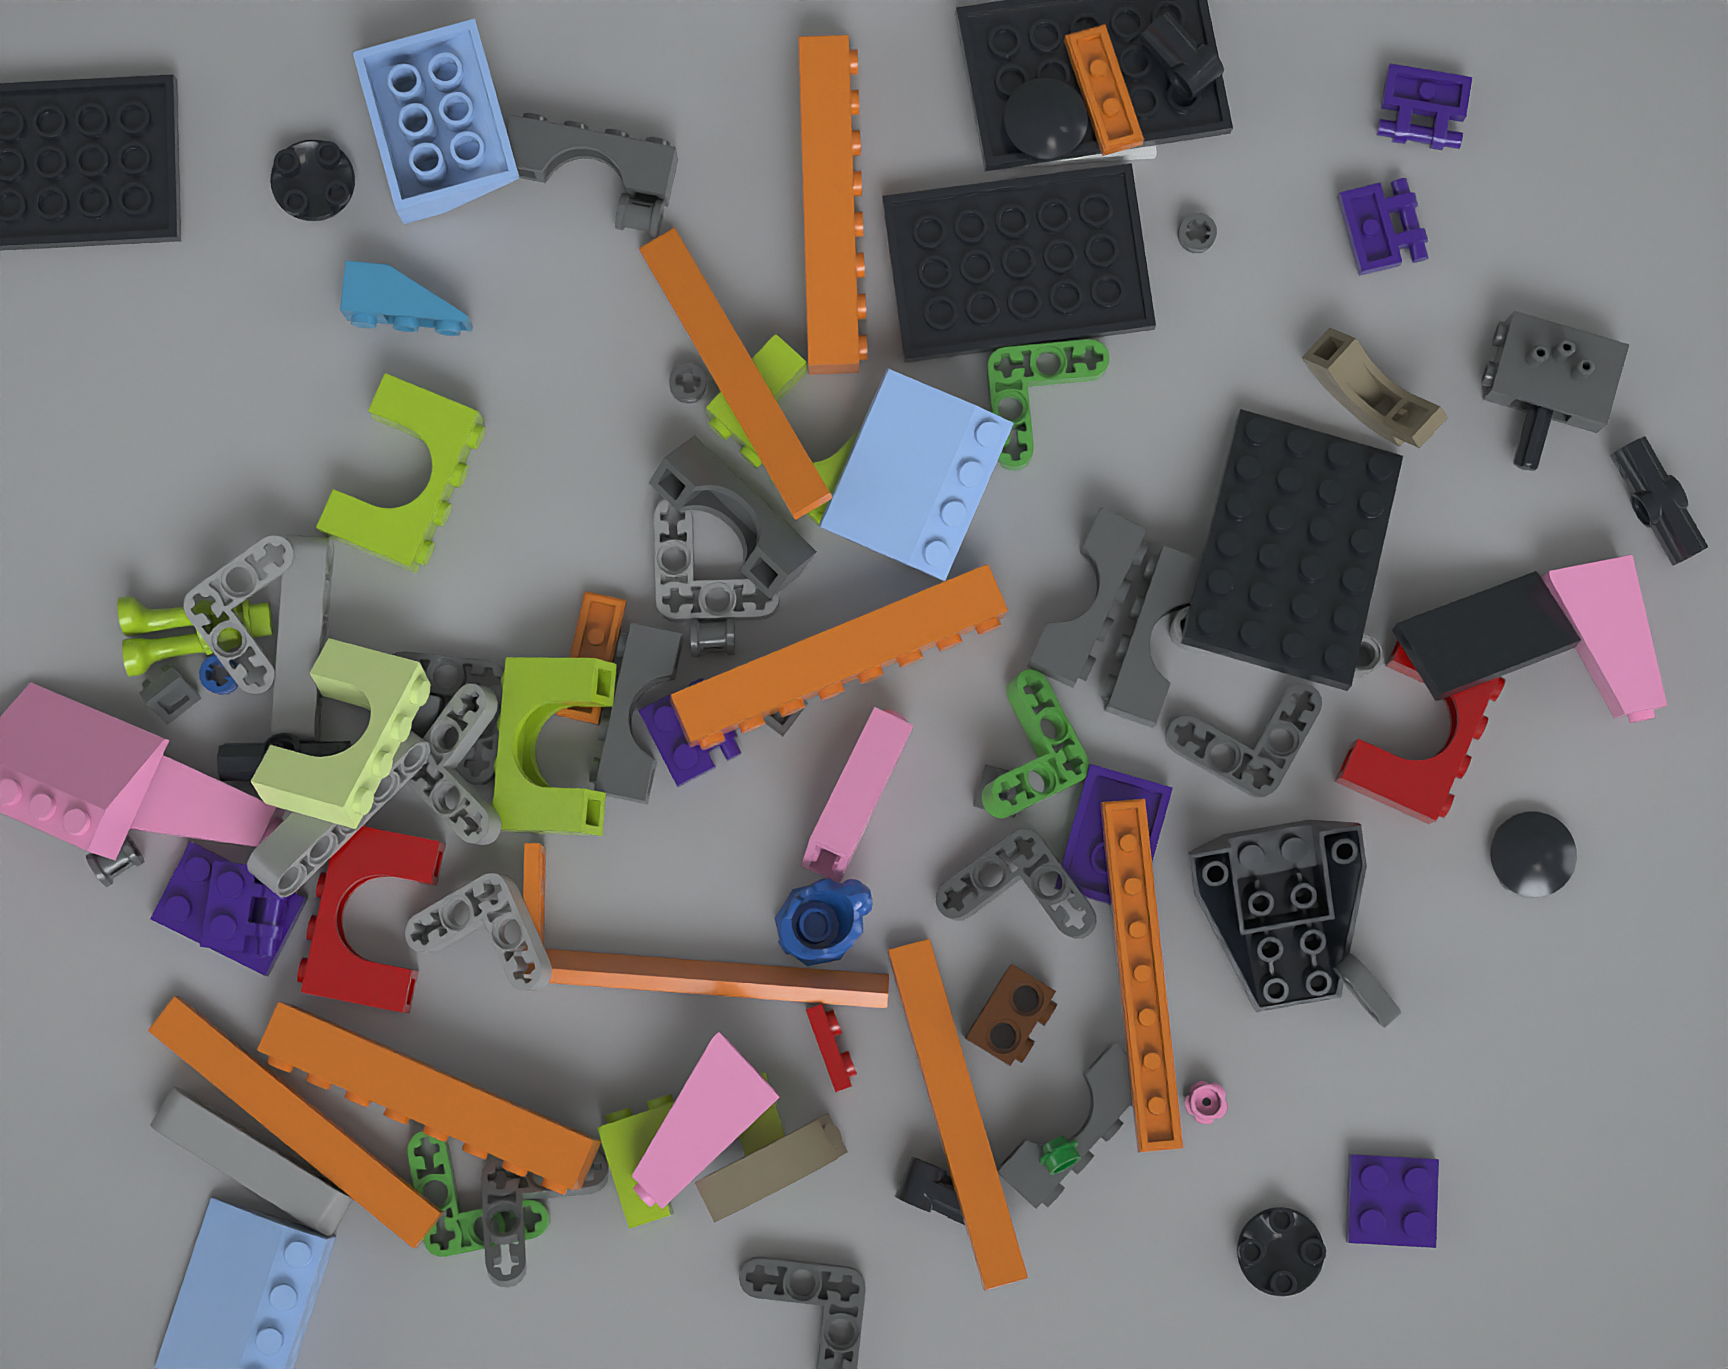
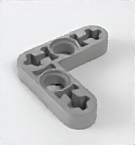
[654,499,780,622]
[183,535,295,694]
[407,683,501,845]
[405,873,552,991]

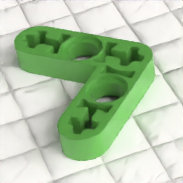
[987,339,1110,471]
[982,669,1090,819]
[407,1131,550,1257]

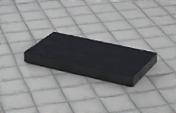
[1392,571,1581,701]

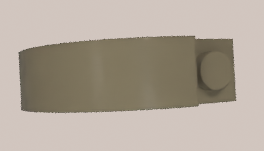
[1302,328,1448,448]
[695,1113,848,1223]

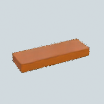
[1064,24,1144,156]
[556,591,627,725]
[523,843,546,975]

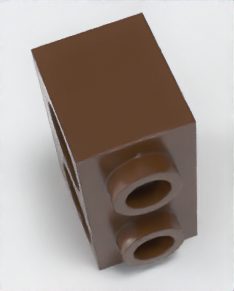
[964,964,1058,1066]

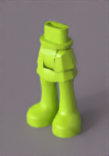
[117,596,274,677]

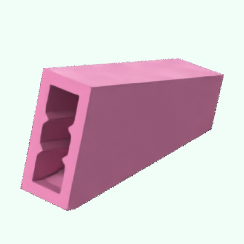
[1541,555,1667,723]
[801,707,913,883]
[129,755,285,848]
[632,1032,781,1209]

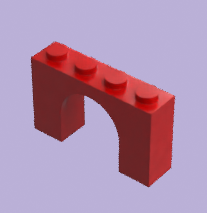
[1334,639,1506,824]
[297,826,446,1013]

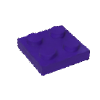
[1346,1154,1439,1248]

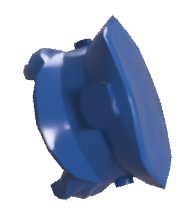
[774,878,873,967]

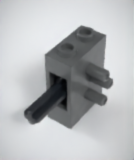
[1481,311,1629,471]

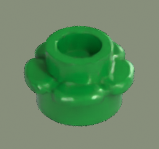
[1039,1136,1081,1175]

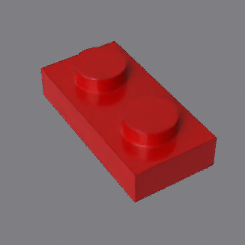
[806,1004,857,1093]

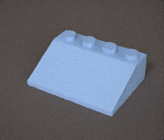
[352,19,520,224]
[818,368,1013,581]
[155,1197,336,1369]

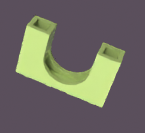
[251,638,431,829]

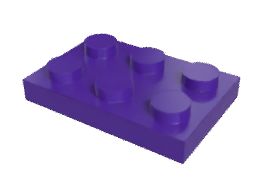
[1054,764,1173,905]
[150,842,308,976]

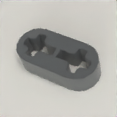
[1333,953,1401,1028]

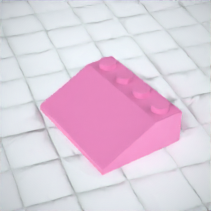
[0,682,169,860]

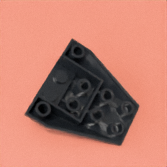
[1188,820,1367,1012]

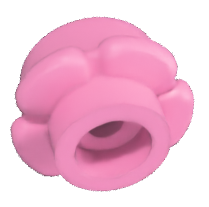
[1185,1081,1228,1124]

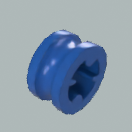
[199,655,238,695]

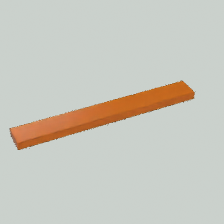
[638,227,833,520]
[1100,799,1183,1153]
[887,939,1028,1291]
[545,949,889,1008]
[148,996,444,1249]

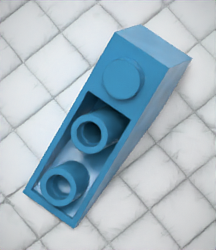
[340,261,473,336]

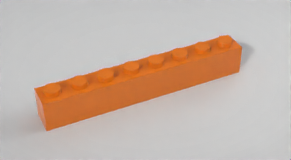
[798,35,868,375]
[670,564,1009,750]
[257,1002,601,1195]

